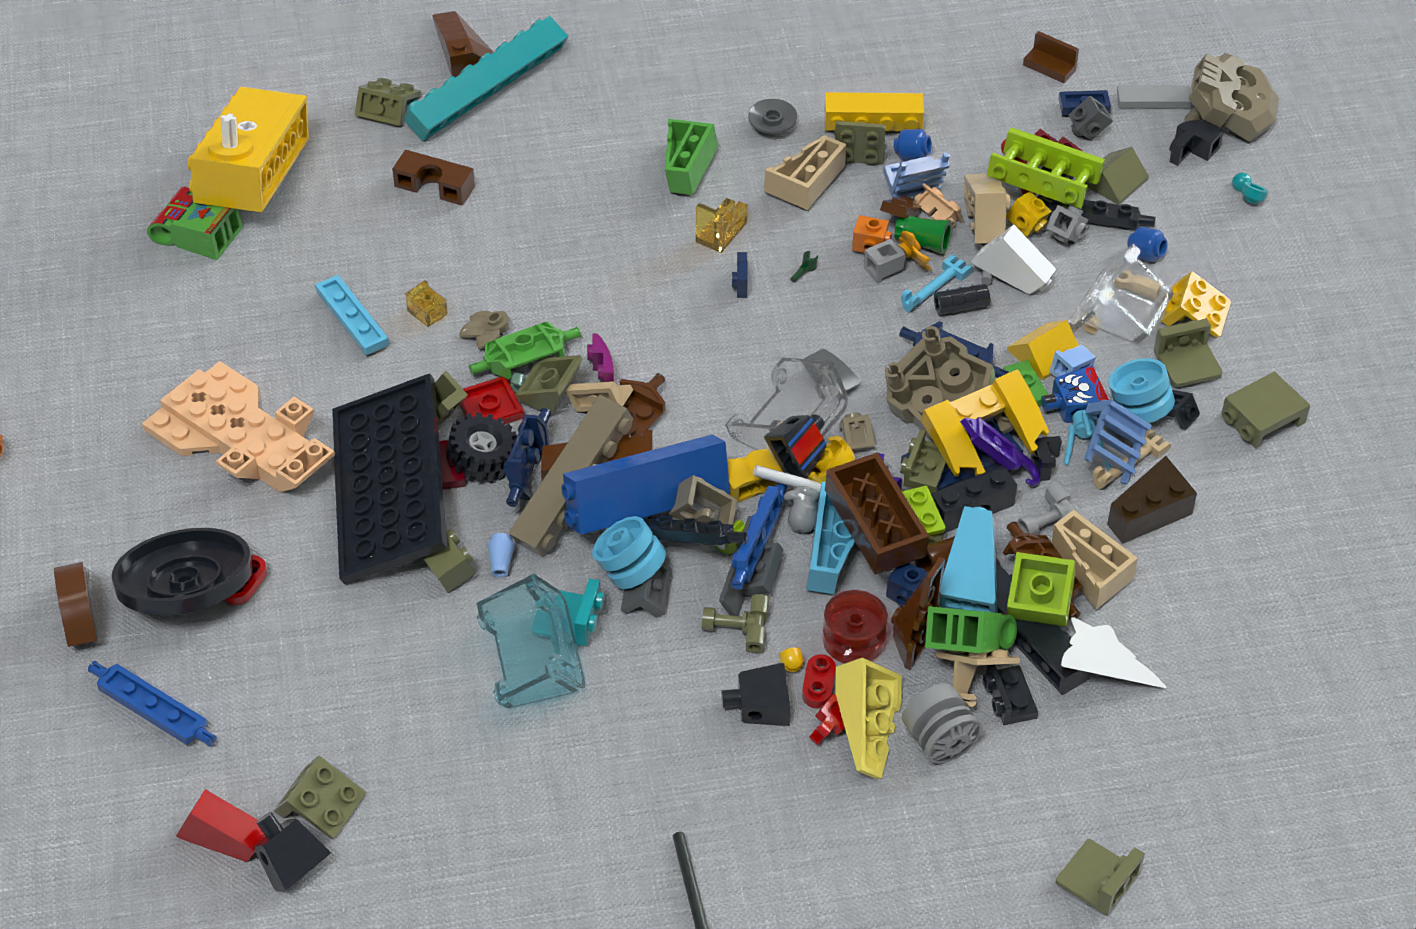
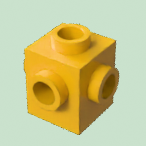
[1006,191,1052,237]

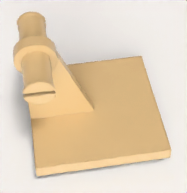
[936,649,1020,707]

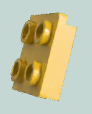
[1161,271,1231,338]

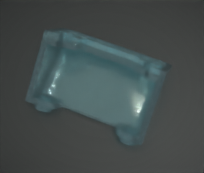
[476,574,586,709]

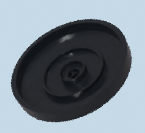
[112,528,253,615]

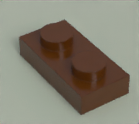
[880,196,921,218]

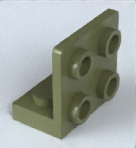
[355,78,421,126]
[835,121,886,165]
[274,755,365,839]
[1056,839,1145,916]

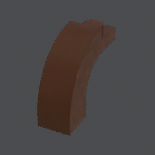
[54,562,97,647]

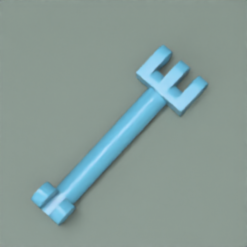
[901,254,974,312]

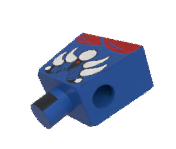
[1041,365,1109,423]

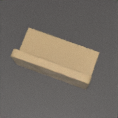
[566,381,633,412]

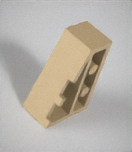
[764,135,846,210]
[964,174,1010,244]
[1052,510,1138,610]

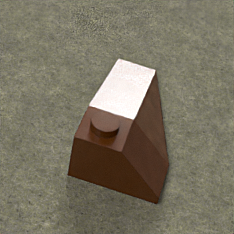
[432,11,493,78]
[891,557,945,670]

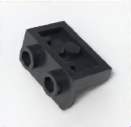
[983,664,1038,726]

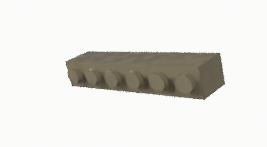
[509,394,634,557]

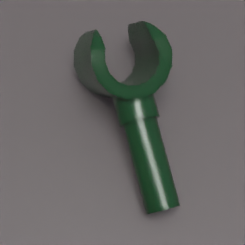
[790,251,818,283]

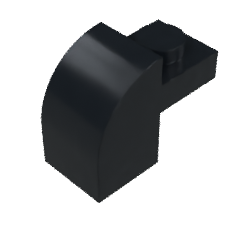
[1169,120,1224,166]

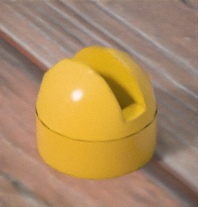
[779,647,804,672]

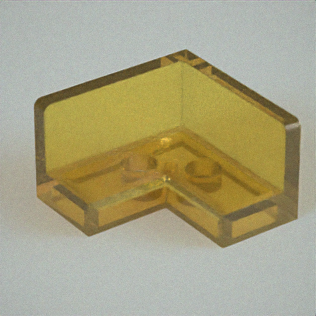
[695,198,748,253]

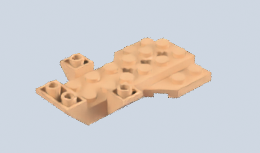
[142,361,335,492]

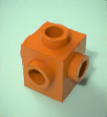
[852,215,892,253]

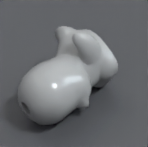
[784,486,820,533]

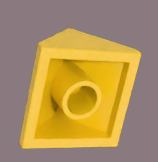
[1007,320,1079,380]

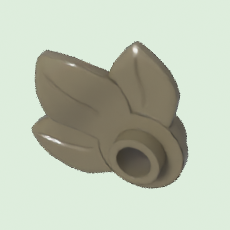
[459,311,510,350]

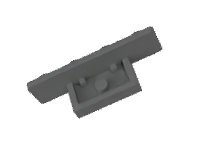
[719,515,783,616]

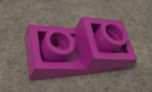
[587,333,614,382]

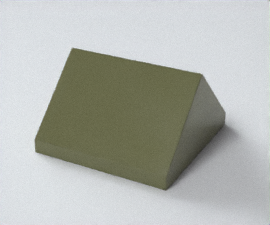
[1085,146,1149,205]
[516,355,582,417]

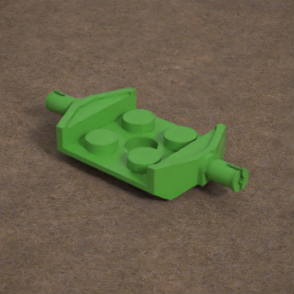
[469,321,581,379]

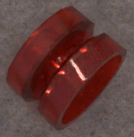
[822,590,888,664]

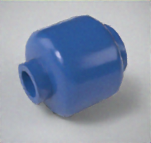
[894,129,932,161]
[1127,227,1168,262]

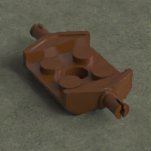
[619,373,666,437]
[1002,521,1084,620]

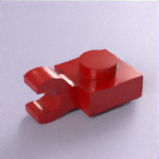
[809,694,845,745]

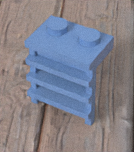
[883,152,950,198]
[1084,400,1152,485]

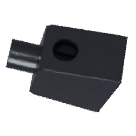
[721,663,790,726]
[254,812,331,891]

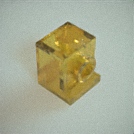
[405,280,448,327]

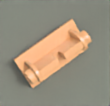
[915,183,964,228]

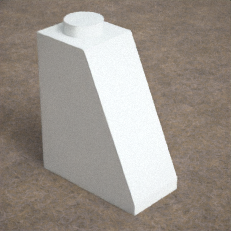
[971,225,1056,295]

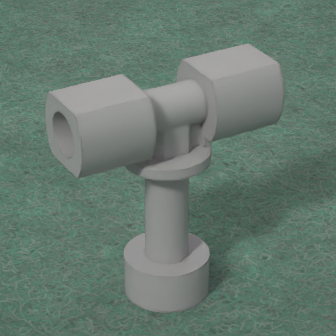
[1017,482,1091,535]

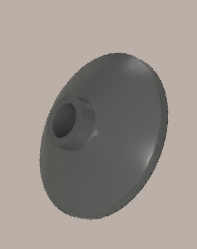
[748,99,797,134]

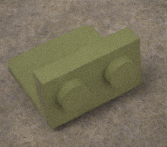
[1153,318,1223,387]

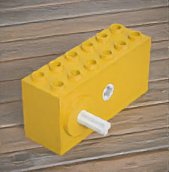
[187,87,309,212]

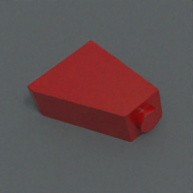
[176,789,264,862]

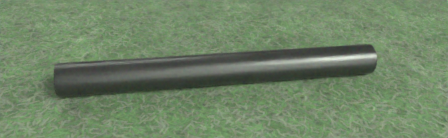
[672,832,708,929]

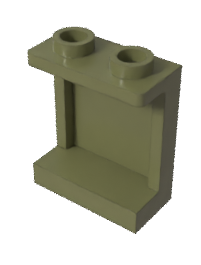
[1221,371,1310,448]

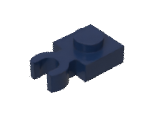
[732,252,748,298]

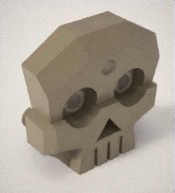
[1184,53,1279,142]
[885,326,995,438]

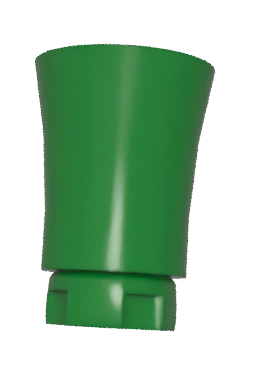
[894,216,952,255]

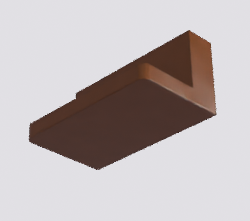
[1023,31,1079,83]

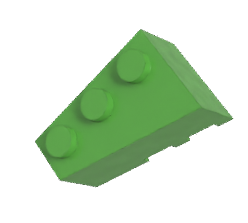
[665,119,718,195]

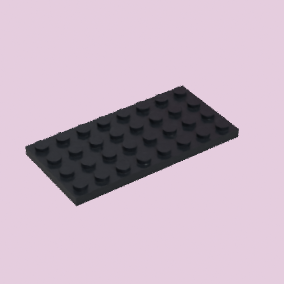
[332,373,447,584]

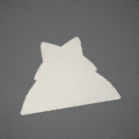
[1061,617,1166,688]

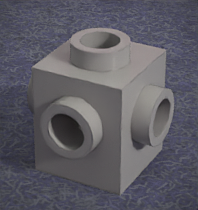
[1046,205,1089,243]

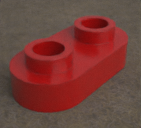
[225,555,267,605]
[802,654,836,709]

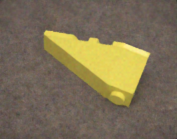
[835,658,902,779]

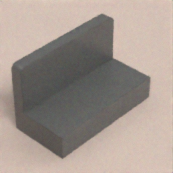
[621,562,672,618]

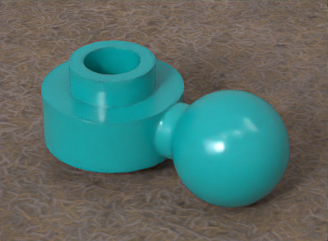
[1232,172,1269,204]

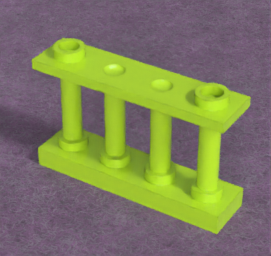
[986,127,1105,209]

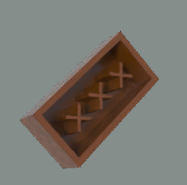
[825,452,929,575]

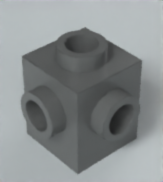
[1068,96,1113,140]

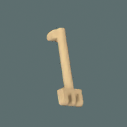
[1093,429,1171,489]

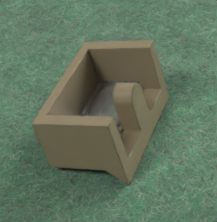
[669,475,737,525]

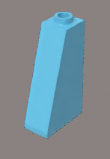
[940,506,998,613]

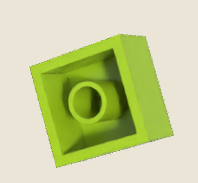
[1007,552,1076,627]

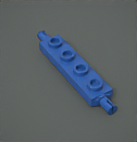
[731,482,788,590]
[88,661,217,747]

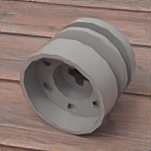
[902,683,982,764]

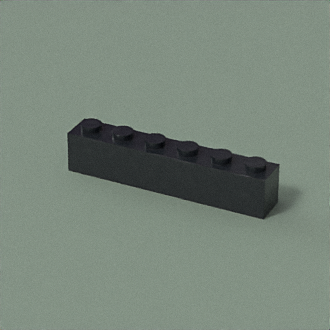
[996,558,1091,695]

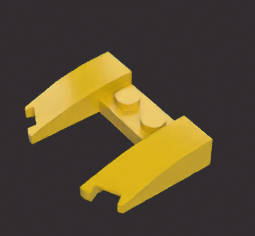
[920,369,1049,476]

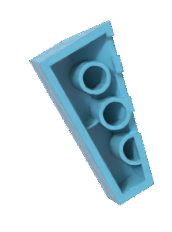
[806,482,855,594]

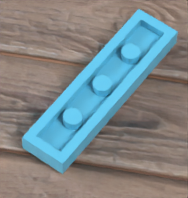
[315,275,389,355]

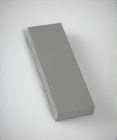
[1116,85,1192,108]

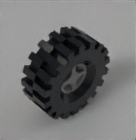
[446,413,517,482]

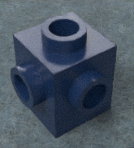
[886,563,927,606]

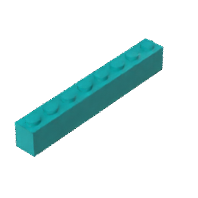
[404,16,569,142]

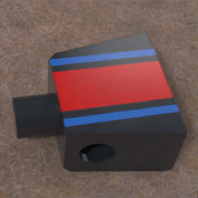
[764,414,826,478]

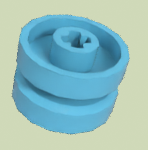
[1108,358,1175,423]
[592,516,666,589]

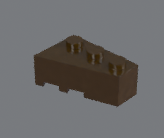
[1107,456,1197,544]

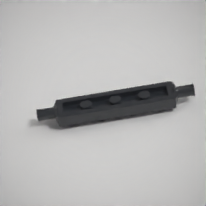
[1037,194,1156,229]
[642,516,748,546]

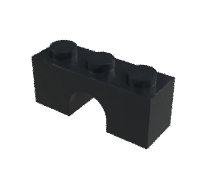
[931,465,1017,534]

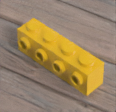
[824,92,924,131]

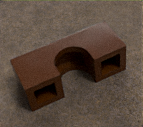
[392,149,475,206]

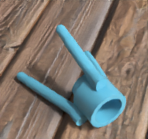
[1064,410,1112,470]

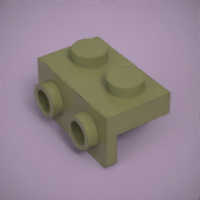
[900,429,947,493]

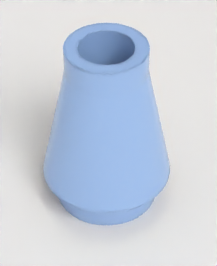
[487,533,515,577]

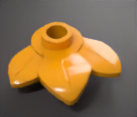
[898,231,932,271]

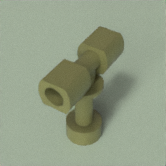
[702,594,769,653]

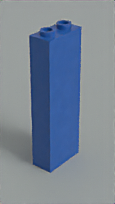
[561,434,730,535]

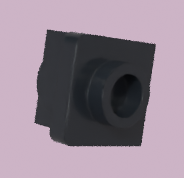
[1166,390,1200,430]
[1031,436,1062,481]

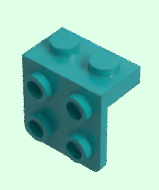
[532,578,605,646]

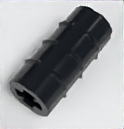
[934,283,991,315]

